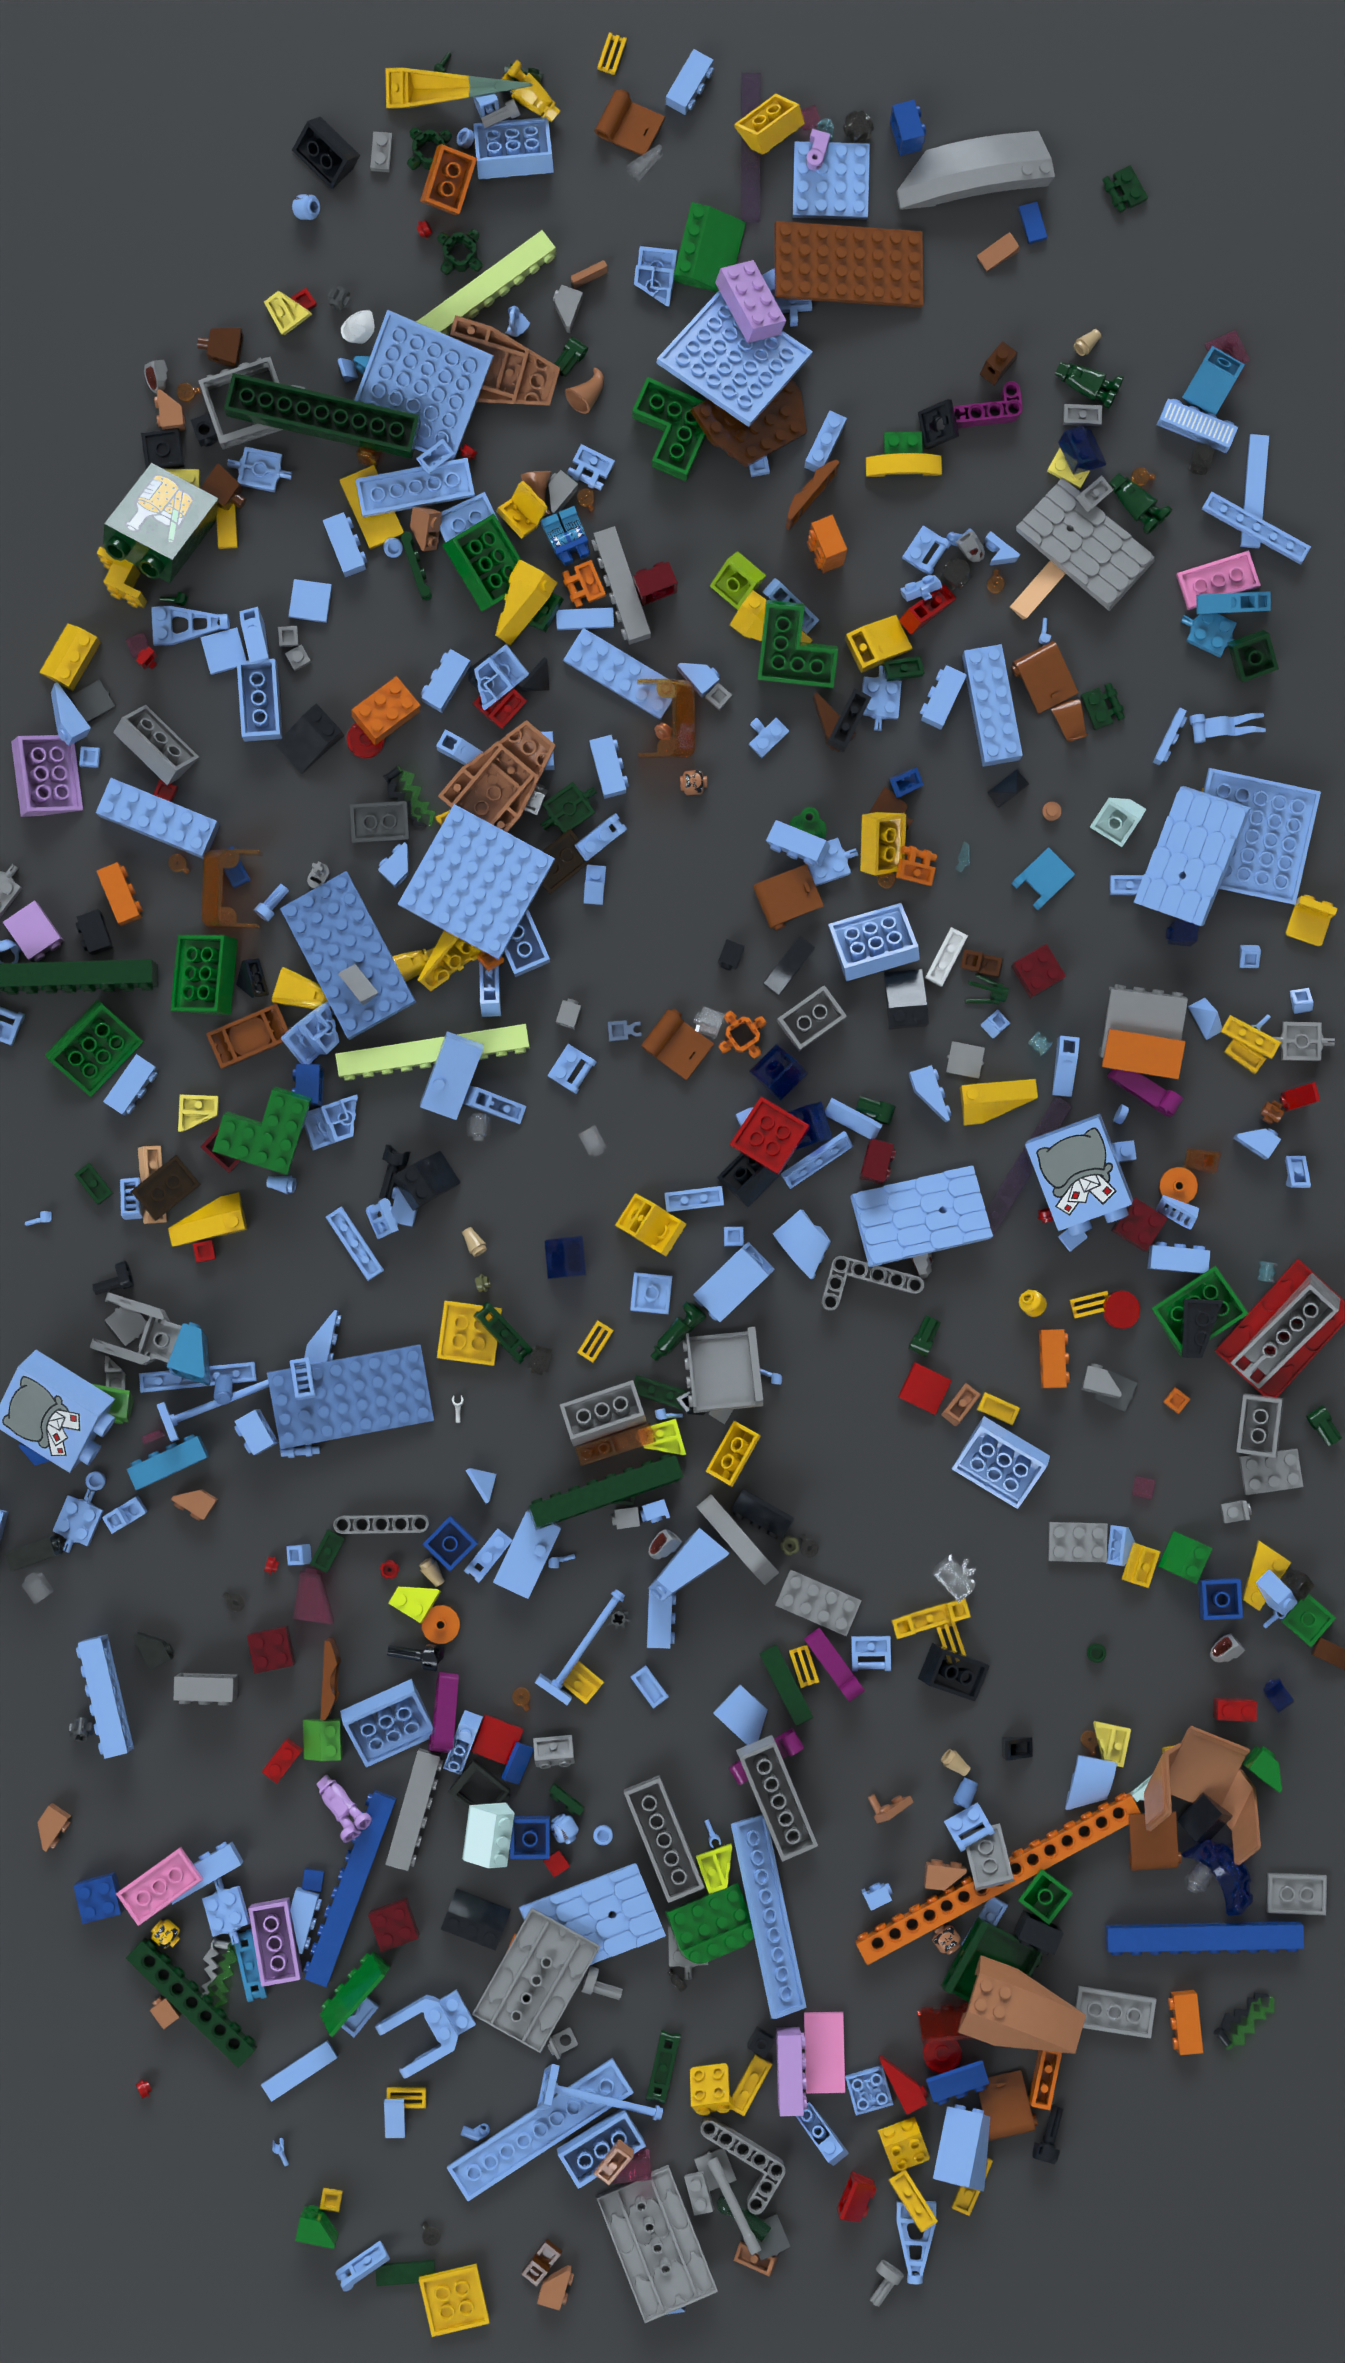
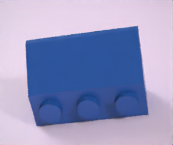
[925,2060,989,2105]

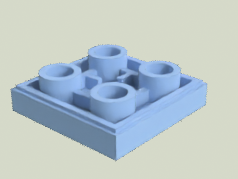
[845,2065,893,2115]

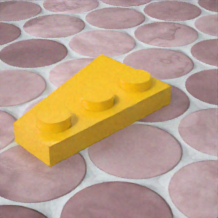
[1242,1540,1291,1611]

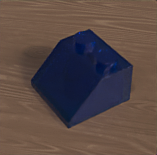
[1058,426,1107,475]
[750,1044,808,1101]
[788,1102,833,1150]

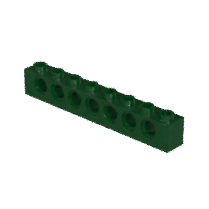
[126,1938,257,2068]

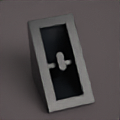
[1002,1737,1033,1761]

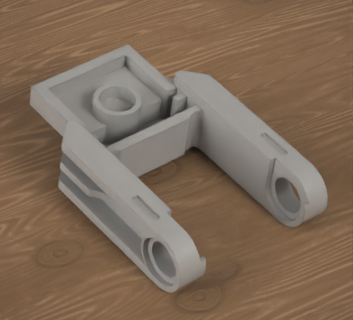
[90,1292,182,1365]

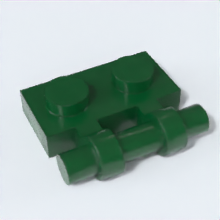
[1102,165,1148,213]
[1081,683,1125,730]

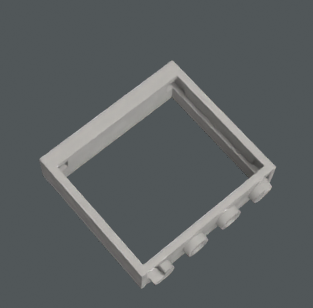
[198,357,283,450]

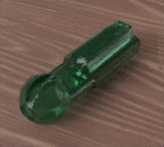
[717,2195,771,2242]

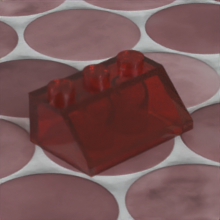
[917,2003,972,2043]

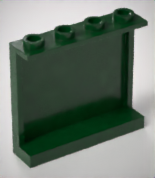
[940,1916,1042,2002]

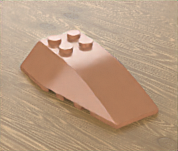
[450,315,560,406]
[438,720,556,833]
[957,1955,1086,2054]

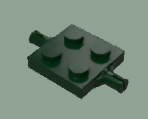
[540,782,597,833]

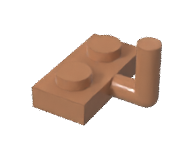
[868,1794,914,1823]

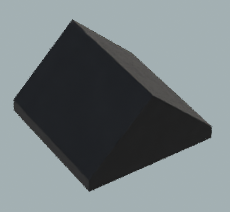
[1177,1793,1233,1844]

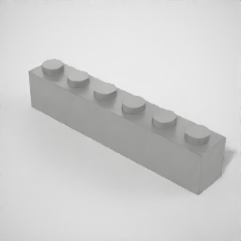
[591,526,651,645]
[386,1748,444,1871]

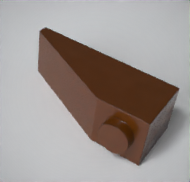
[813,692,856,752]

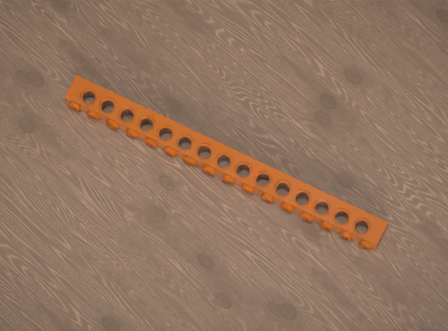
[855,1793,1141,1965]

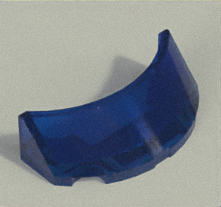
[1181,1840,1253,1916]

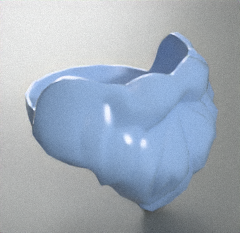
[505,306,530,337]
[0,939,22,964]

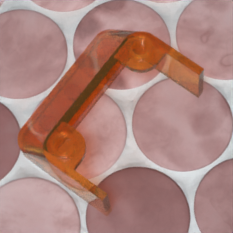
[637,679,695,758]
[202,849,262,929]

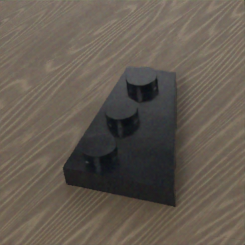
[1181,1299,1223,1358]

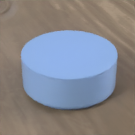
[457,128,474,149]
[383,537,403,558]
[1113,1104,1129,1124]
[86,1471,106,1491]
[593,1825,613,1846]

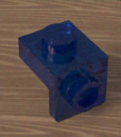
[1263,1678,1294,1713]

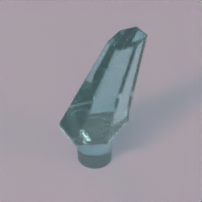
[955,841,970,872]

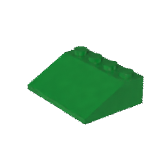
[674,202,746,292]
[442,513,521,611]
[170,935,238,1015]
[45,999,144,1097]
[1151,1266,1248,1358]
[320,1951,391,2037]

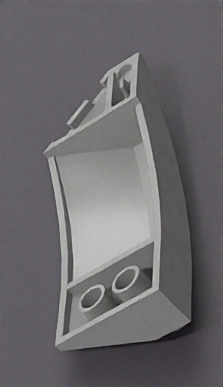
[896,131,1055,210]

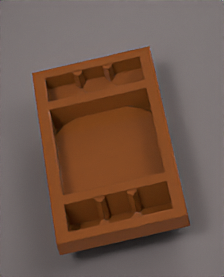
[786,460,840,530]
[206,1003,288,1069]
[320,1638,341,1720]

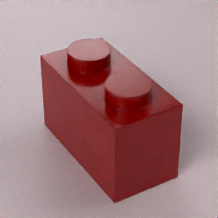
[1213,1698,1257,1721]
[262,1738,303,1784]

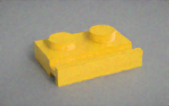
[1122,1542,1161,1588]
[562,1660,604,1704]

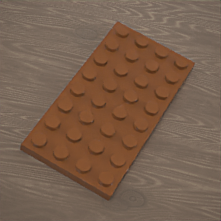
[774,221,923,308]

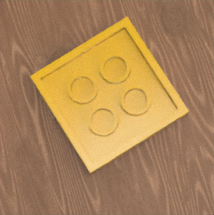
[437,1301,502,1366]
[419,2263,490,2337]

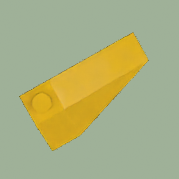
[495,560,558,645]
[729,590,813,643]
[418,930,483,991]
[959,1079,1038,1126]
[168,1192,248,1247]

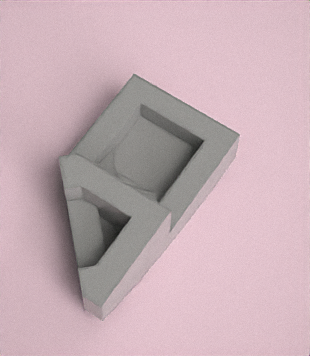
[105,1356,126,1390]

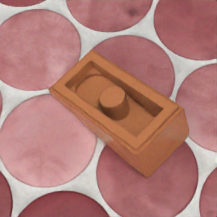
[977,232,1020,272]
[941,1383,981,1426]
[594,2139,634,2185]
[733,2241,779,2276]

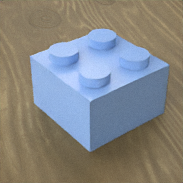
[234,1409,279,1455]

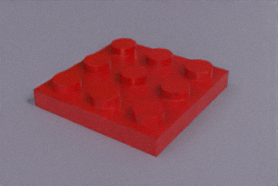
[730,1096,810,1175]

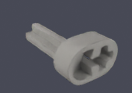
[481,99,521,129]
[307,861,330,889]
[581,1966,623,2000]
[870,2260,904,2307]

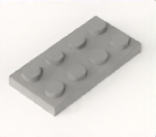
[775,1569,862,1636]
[1075,1986,1157,2039]

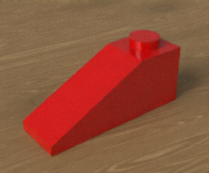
[899,584,957,635]
[1280,1082,1320,1111]
[879,2055,929,2115]

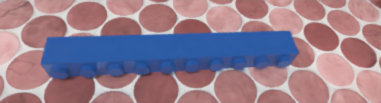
[303,1790,397,1987]
[1105,1921,1304,1955]

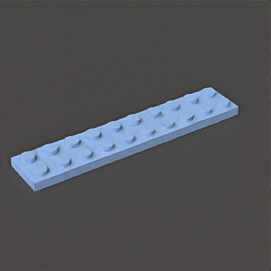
[731,1814,807,2019]
[447,2058,634,2201]

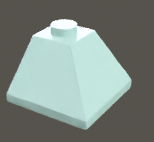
[1090,798,1146,847]

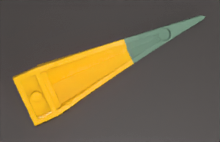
[385,68,533,109]

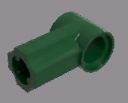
[554,336,588,377]
[855,1096,896,1125]
[908,1315,941,1357]
[1306,1405,1342,1447]

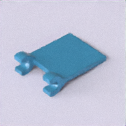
[1011,847,1075,910]

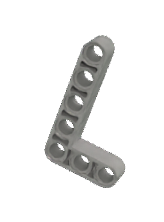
[821,1256,924,1311]
[696,1494,779,1585]
[700,2116,785,2215]

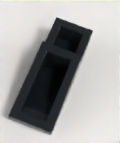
[764,936,815,995]

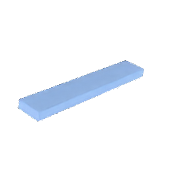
[1240,434,1269,549]
[1201,491,1311,565]
[139,1362,257,1393]

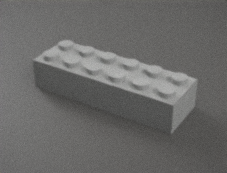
[736,1735,818,1862]
[624,1775,704,1903]

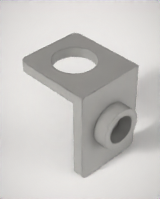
[548,2027,578,2060]

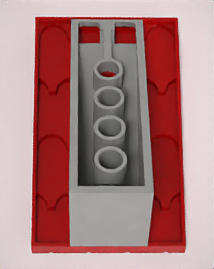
[1215,1259,1345,1398]

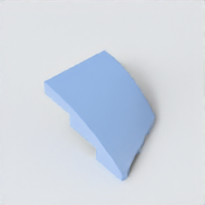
[634,246,678,307]
[474,644,529,711]
[281,1001,340,1064]
[304,1094,358,1150]
[773,1209,831,1279]
[713,1685,768,1745]
[1065,1755,1117,1810]

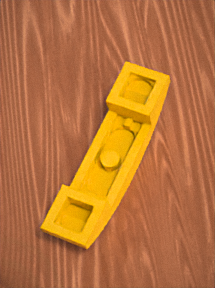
[866,453,942,477]
[891,1598,971,1639]

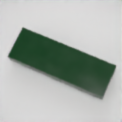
[634,1375,688,1410]
[375,2260,435,2287]

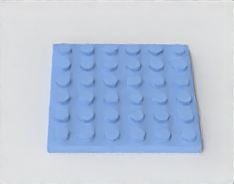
[656,291,813,427]
[354,310,494,462]
[1203,768,1321,905]
[398,804,555,960]

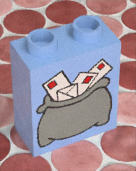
[1025,1114,1133,1236]
[0,1350,115,1473]

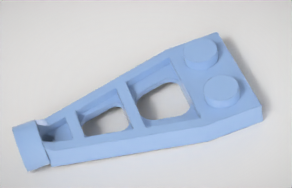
[151,606,230,646]
[896,2201,936,2284]

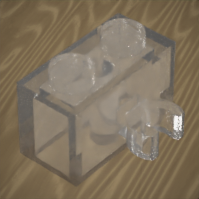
[933,1555,976,1603]

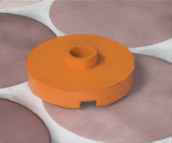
[1159,1167,1198,1203]
[422,1605,460,1644]

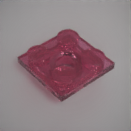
[1204,330,1250,363]

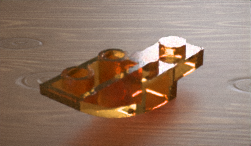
[575,1423,656,1466]

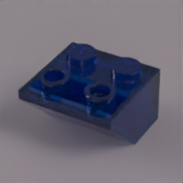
[545,1236,586,1279]

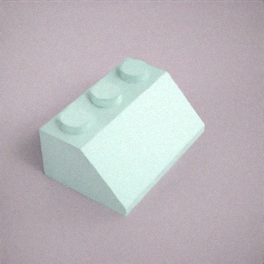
[462,1803,514,1868]

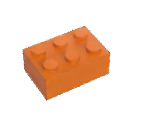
[420,144,477,215]
[807,514,847,573]
[351,676,421,745]

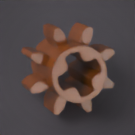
[1260,1100,1284,1124]

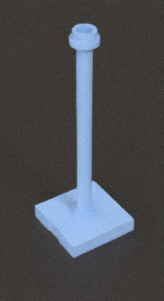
[157,1379,269,1442]
[535,1589,625,1705]
[537,2064,663,2121]

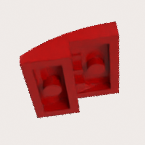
[472,688,527,729]
[898,1362,952,1415]
[470,1714,524,1765]

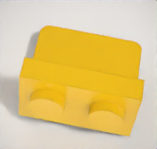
[496,481,547,539]
[1285,895,1338,946]
[690,2063,735,2115]
[878,2116,930,2172]

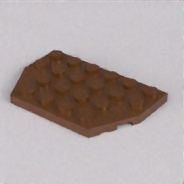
[691,378,807,467]

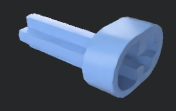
[253,883,289,922]

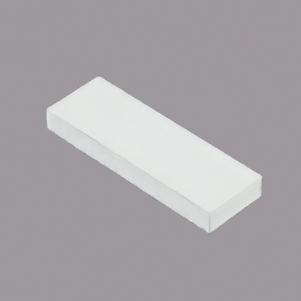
[925,927,968,987]

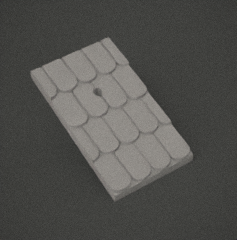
[1016,478,1155,611]
[472,1908,600,2053]
[596,2165,718,2323]

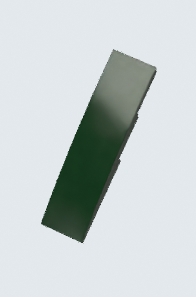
[759,1645,814,1727]

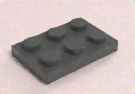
[350,801,410,843]

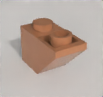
[154,389,186,431]
[410,506,442,551]
[171,1489,219,1521]
[37,1803,71,1852]
[923,1859,967,1891]
[537,2265,574,2311]

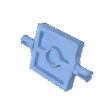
[227,447,292,493]
[862,666,902,731]
[805,838,858,886]
[53,1489,104,1553]
[202,1877,251,1945]

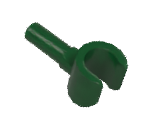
[434,52,451,73]
[160,592,188,606]

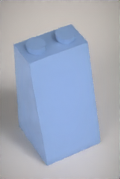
[693,1242,775,1322]
[648,1528,729,1601]
[933,2104,990,2192]

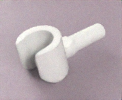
[452,1396,464,1423]

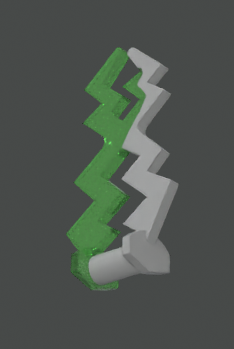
[202,1938,238,2008]

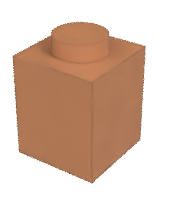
[150,1995,182,2030]

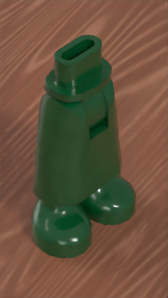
[1055,362,1124,409]
[1109,473,1173,534]
[650,1301,706,1361]

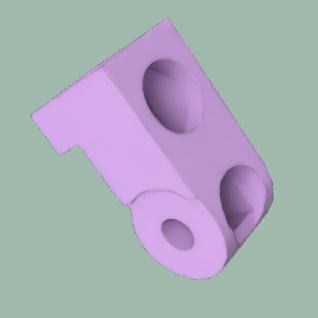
[806,129,830,171]

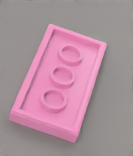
[1176,551,1261,610]
[116,1847,203,1926]
[804,2012,845,2094]

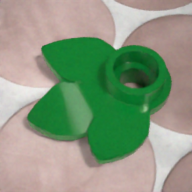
[789,807,827,839]

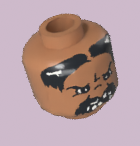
[680,770,707,795]
[932,1925,961,1955]

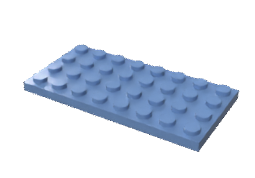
[280,871,416,1040]
[267,1344,434,1449]

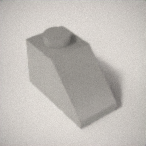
[553,285,583,333]
[549,470,579,515]
[1081,1364,1122,1399]

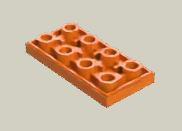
[1102,1028,1186,1079]

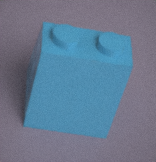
[1182,346,1245,415]
[167,1322,210,1386]

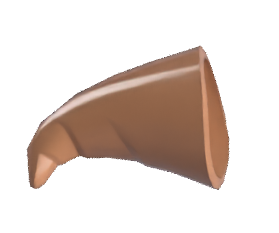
[565,368,604,414]
[520,471,552,516]

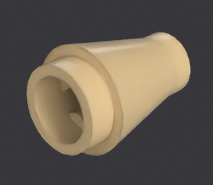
[1074,329,1102,356]
[462,1227,487,1257]
[419,1557,445,1587]
[941,1749,971,1776]

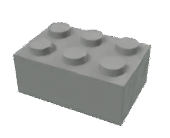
[777,985,847,1052]
[1236,1393,1284,1458]
[173,1673,239,1705]

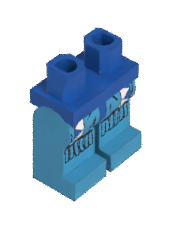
[541,506,590,566]

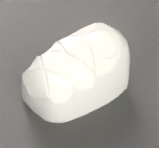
[341,310,375,344]

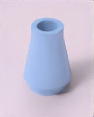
[267,1175,297,1194]

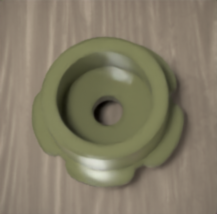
[475,1274,491,1292]
[780,1536,799,1555]

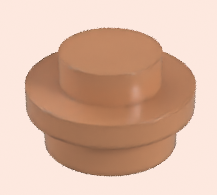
[654,723,673,740]
[1042,802,1061,821]

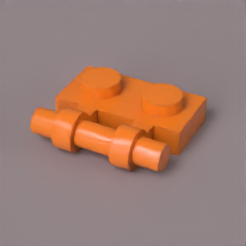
[562,560,606,608]
[896,846,937,886]

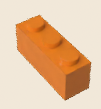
[96,862,143,926]
[1039,1329,1070,1388]
[1168,1990,1203,2055]
[1028,2050,1062,2110]

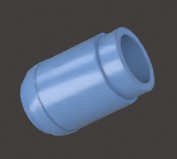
[214,1375,233,1405]
[953,1777,978,1809]

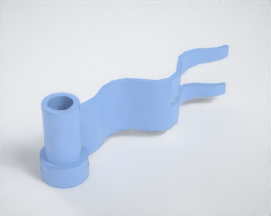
[1189,713,1266,743]

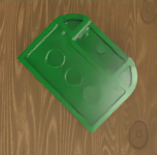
[665,1883,754,1964]

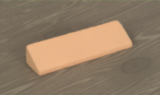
[1010,561,1066,620]
[138,1146,167,1224]

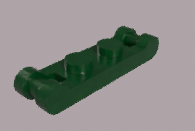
[401,532,432,601]
[473,1302,533,1365]
[646,2030,681,2104]

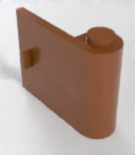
[594,89,665,157]
[1011,641,1079,714]
[753,864,824,931]
[641,1008,714,1081]
[1129,1811,1182,1871]
[978,2070,1038,2141]

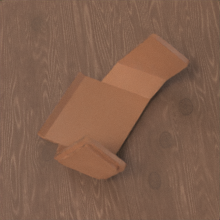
[1144,1726,1261,1865]

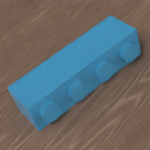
[126,1434,210,1490]

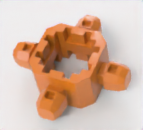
[718,1011,767,1059]

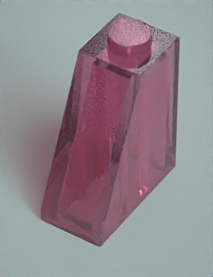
[293,1568,334,1624]

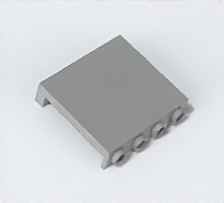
[1099,984,1188,1058]
[683,1327,763,1413]

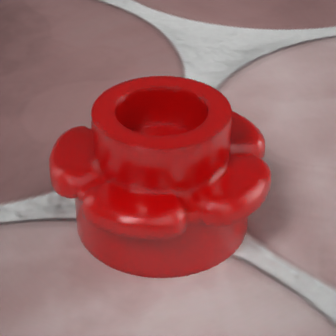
[416,220,433,239]
[460,444,478,461]
[1037,1208,1054,1223]
[264,1556,279,1575]
[380,1560,399,1579]
[136,2079,152,2099]

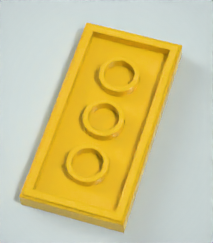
[339,465,404,550]

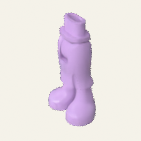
[316,1775,372,1843]

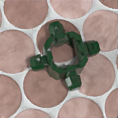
[407,127,452,170]
[437,229,483,275]

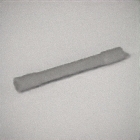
[707,2157,762,2255]

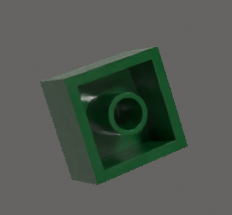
[1227,630,1279,682]

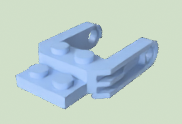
[375,1989,476,2079]

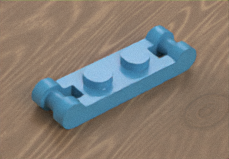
[234,1928,268,2002]

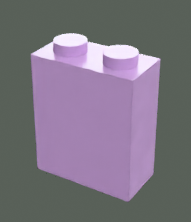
[3,900,64,962]

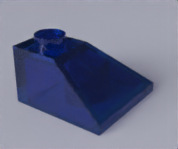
[1166,918,1199,947]

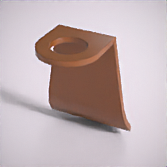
[1051,699,1088,742]

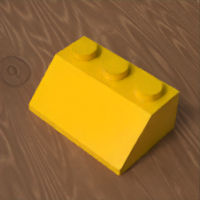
[734,94,805,155]
[39,623,101,691]
[860,812,906,876]
[706,1421,761,1487]

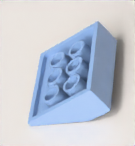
[473,117,554,179]
[828,903,920,981]
[952,1416,1050,1509]
[340,1679,433,1767]

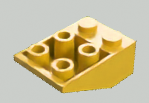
[845,615,913,673]

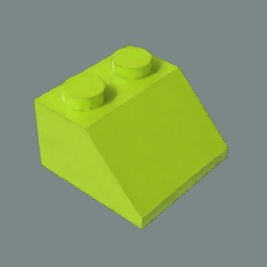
[710,551,766,610]

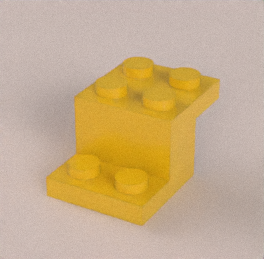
[96,547,147,608]
[615,1193,686,1256]

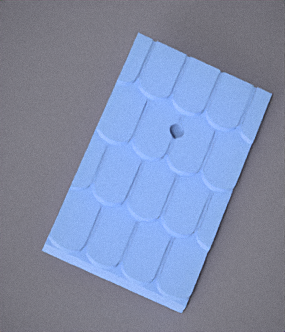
[1134,786,1251,926]
[850,1166,993,1268]
[518,1863,666,1965]

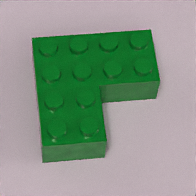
[632,377,706,482]
[758,600,838,688]
[213,1087,312,1175]

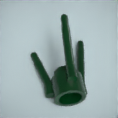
[965,974,1009,1005]

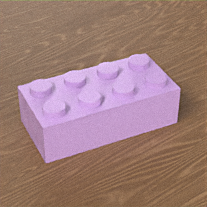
[715,260,786,343]
[248,1897,303,1987]
[776,2027,807,2116]

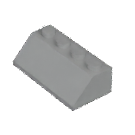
[113,705,199,785]
[560,1380,647,1446]

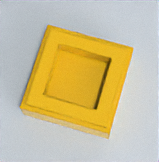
[320,2188,343,2212]

